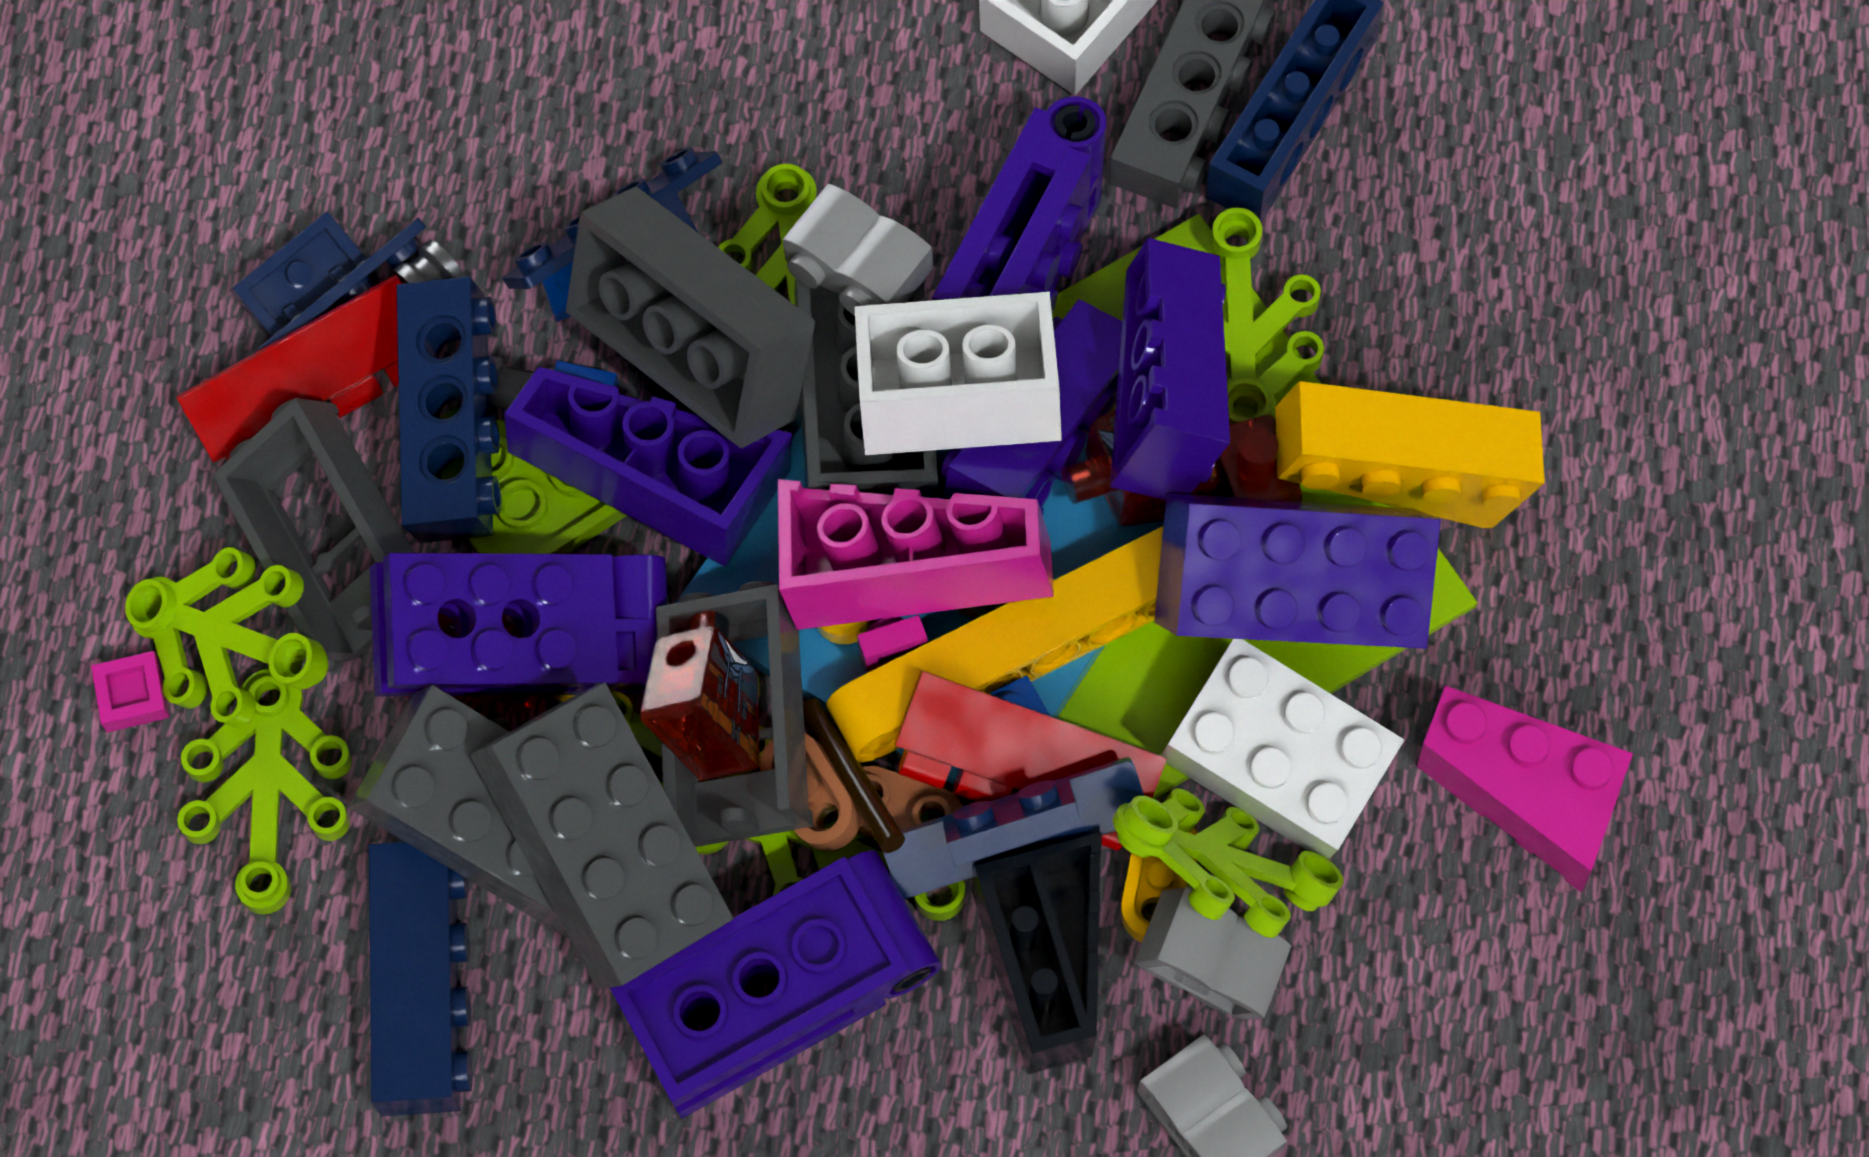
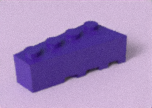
[1110,238,1230,500]
[941,299,1122,516]
[504,367,792,567]

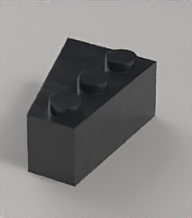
[971,832,1102,1074]

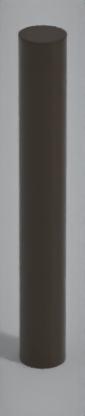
[803,698,905,853]

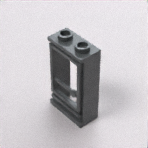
[212,398,415,661]
[656,581,813,847]

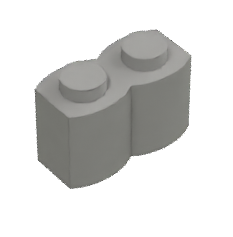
[783,184,933,316]
[1134,883,1291,1020]
[1137,1034,1287,1157]

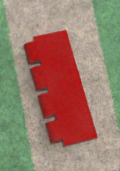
[176,275,402,463]
[894,670,1167,851]

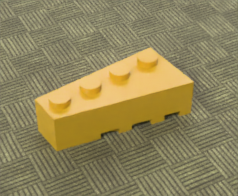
[1275,381,1545,528]

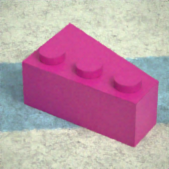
[1417,685,1633,893]

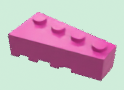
[778,479,1054,630]

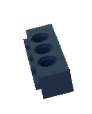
[1206,0,1384,223]
[397,276,502,543]

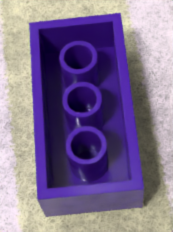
[1154,493,1441,649]

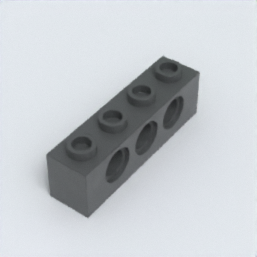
[1109,0,1276,209]

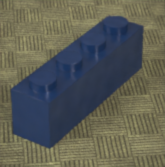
[369,842,473,1117]

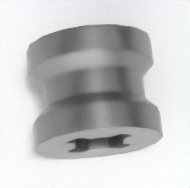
[391,239,466,284]

